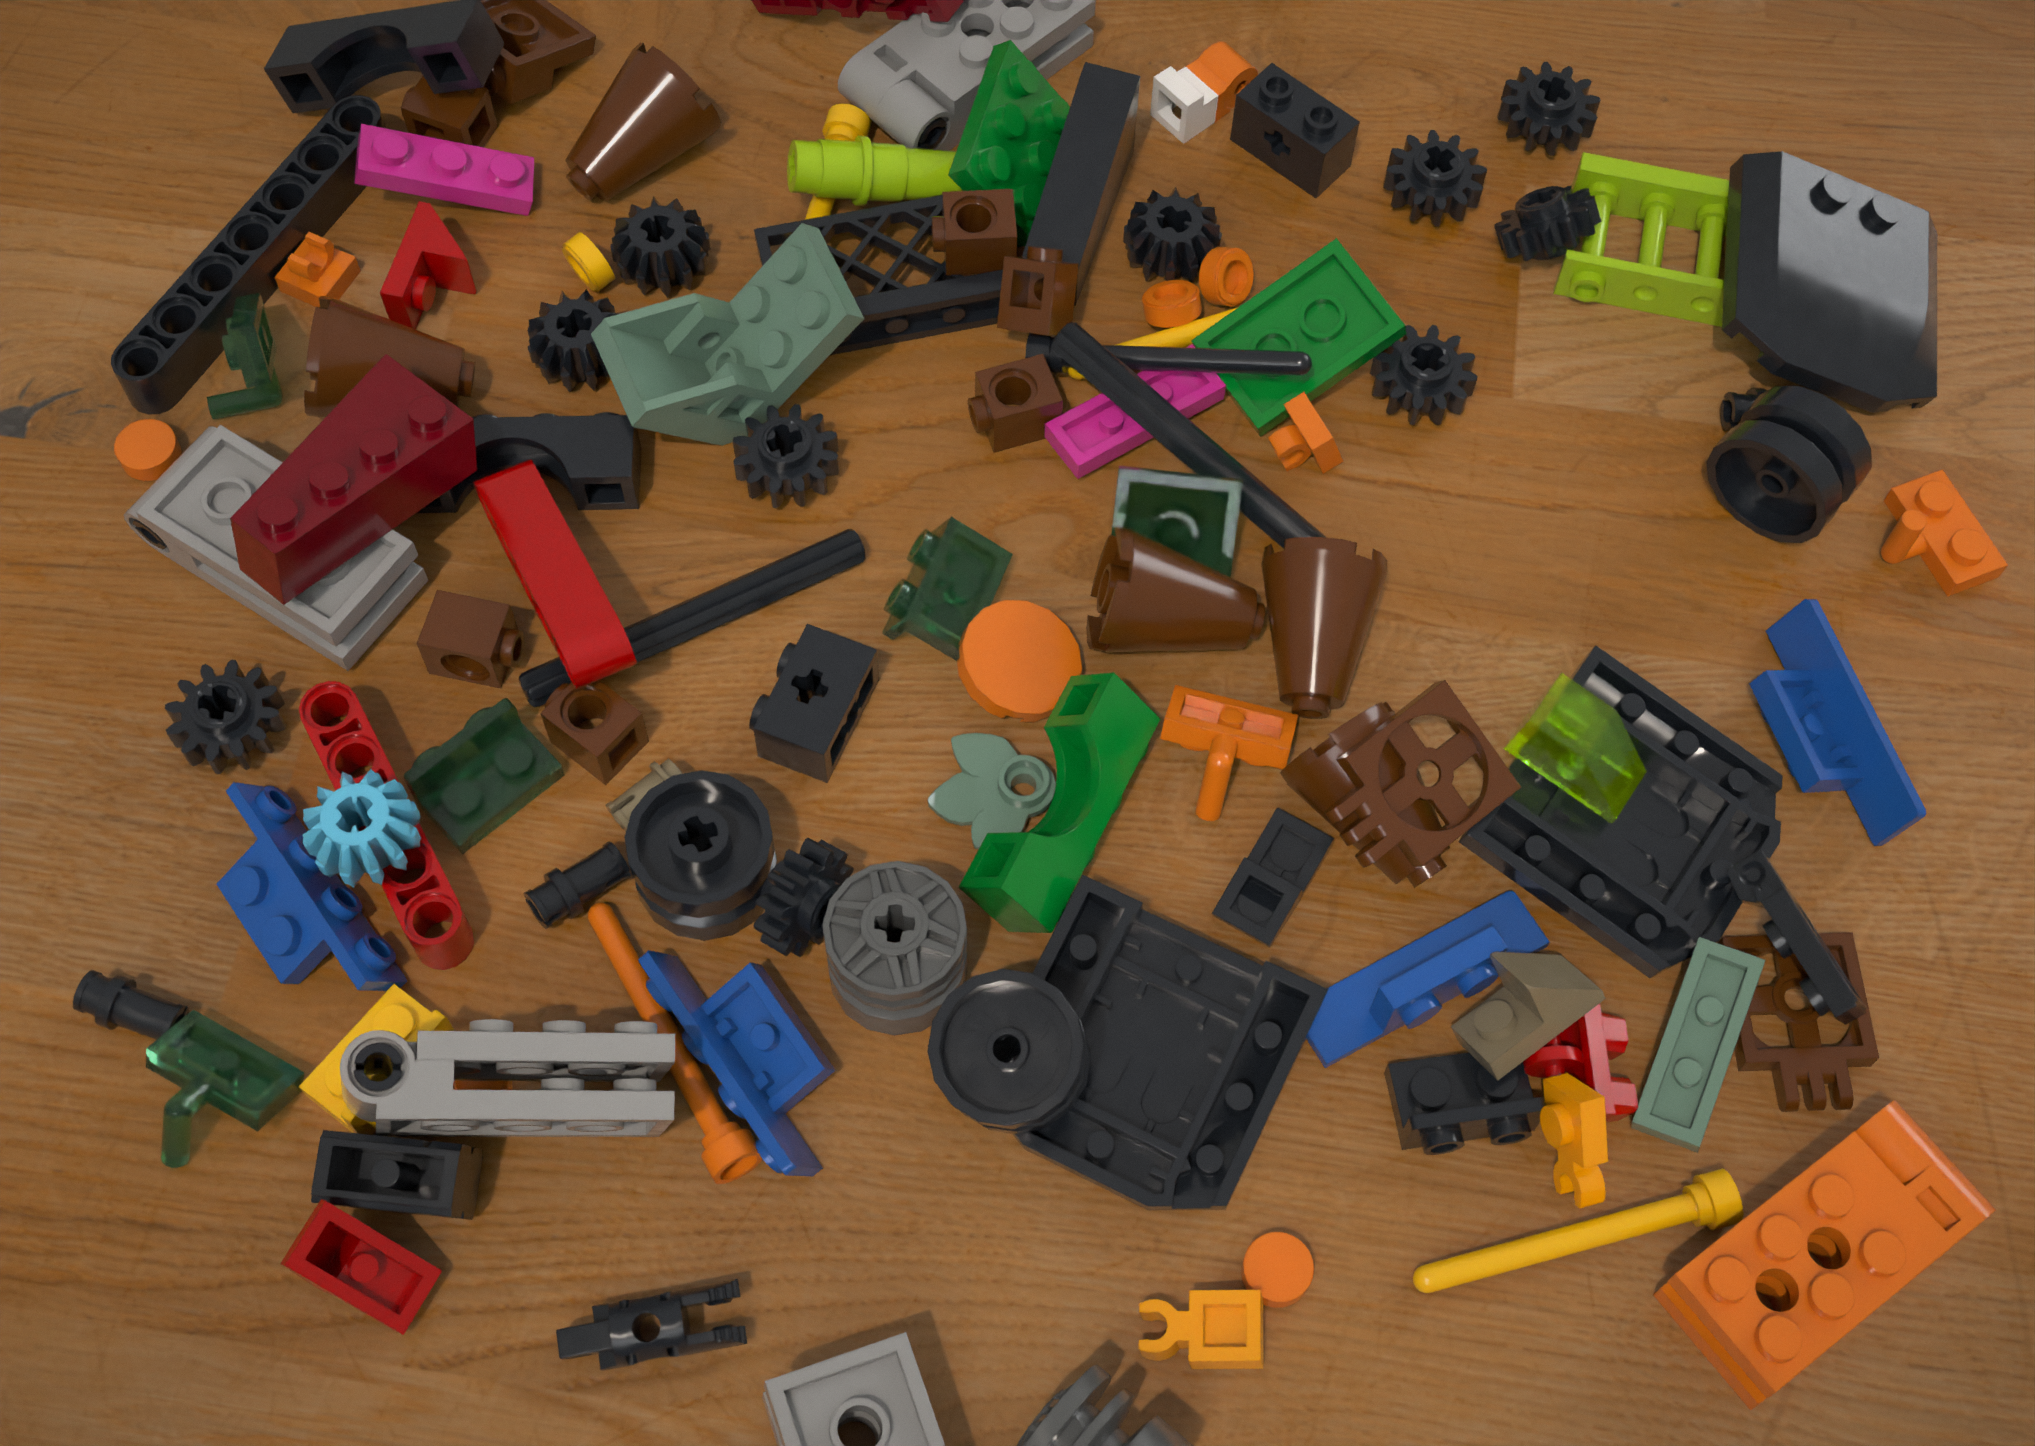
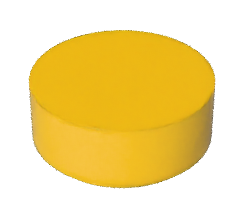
[562,232,615,292]

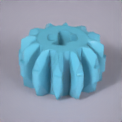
[303,769,421,888]

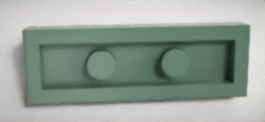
[1631,937,1765,1153]

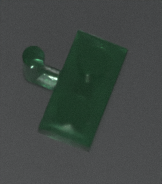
[207,293,283,420]
[146,1009,304,1168]

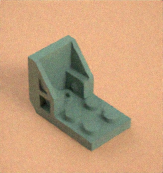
[591,223,864,446]

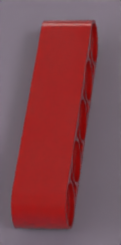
[473,459,637,690]
[299,681,474,970]

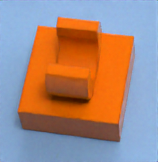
[274,232,361,307]
[1268,392,1344,474]

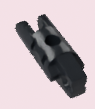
[556,1279,748,1371]

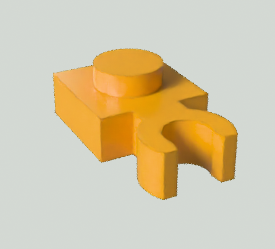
[1540,1073,1608,1209]
[1138,1290,1264,1369]

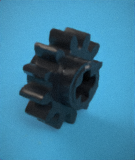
[1497,62,1601,156]
[1383,130,1487,226]
[1494,186,1601,261]
[1370,325,1478,425]
[733,404,840,508]
[165,660,286,774]
[753,838,854,957]

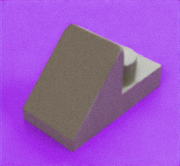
[1451,952,1606,1080]

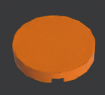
[957,600,1082,722]

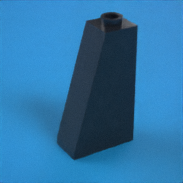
[1022,62,1140,306]

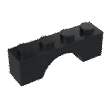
[264,0,505,113]
[417,412,642,513]

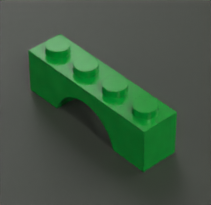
[958,672,1161,933]

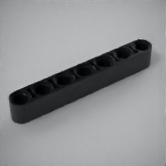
[111,95,386,415]

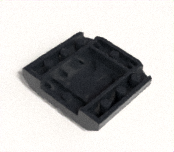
[1722,151,1938,413]
[1459,645,1783,978]
[997,874,1328,1210]

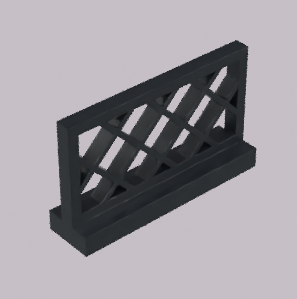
[754,195,1003,356]

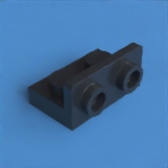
[1384,1052,1546,1155]

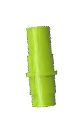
[787,135,963,206]

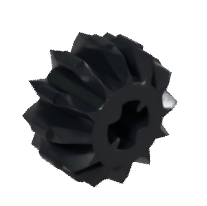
[1123,187,1222,283]
[610,196,711,298]
[527,289,619,392]

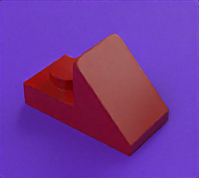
[380,201,477,329]
[280,1199,442,1335]

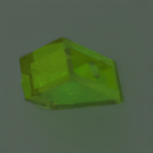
[1504,673,1647,823]

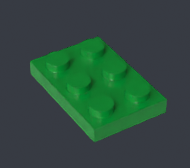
[948,40,1070,248]
[1191,238,1407,437]

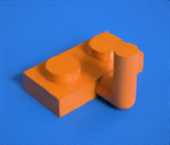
[1881,469,2008,597]
[1160,685,1298,821]

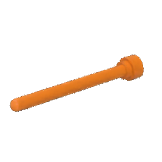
[588,902,762,1184]

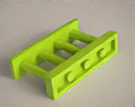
[1553,152,1729,327]

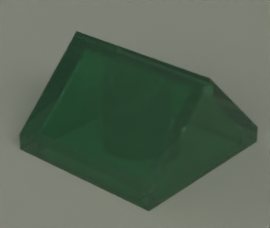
[1111,466,1243,577]

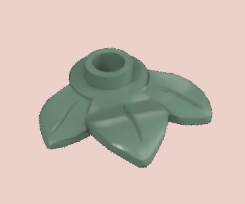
[927,733,1056,849]

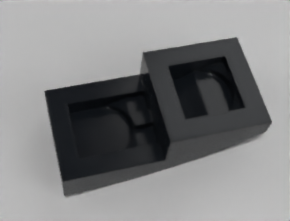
[1212,807,1334,948]

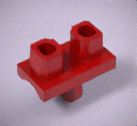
[1523,1003,1638,1122]

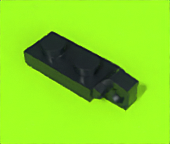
[1726,849,1867,1025]

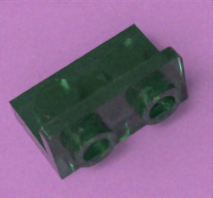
[882,516,1013,661]
[403,698,565,854]

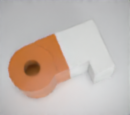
[1150,41,1258,144]

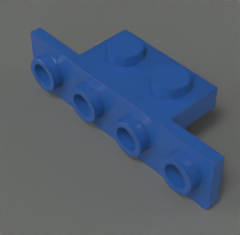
[1749,599,1926,846]
[216,782,407,991]
[1306,891,1550,1068]
[638,950,835,1177]

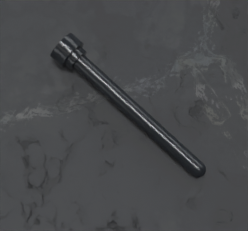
[1025,333,1312,378]

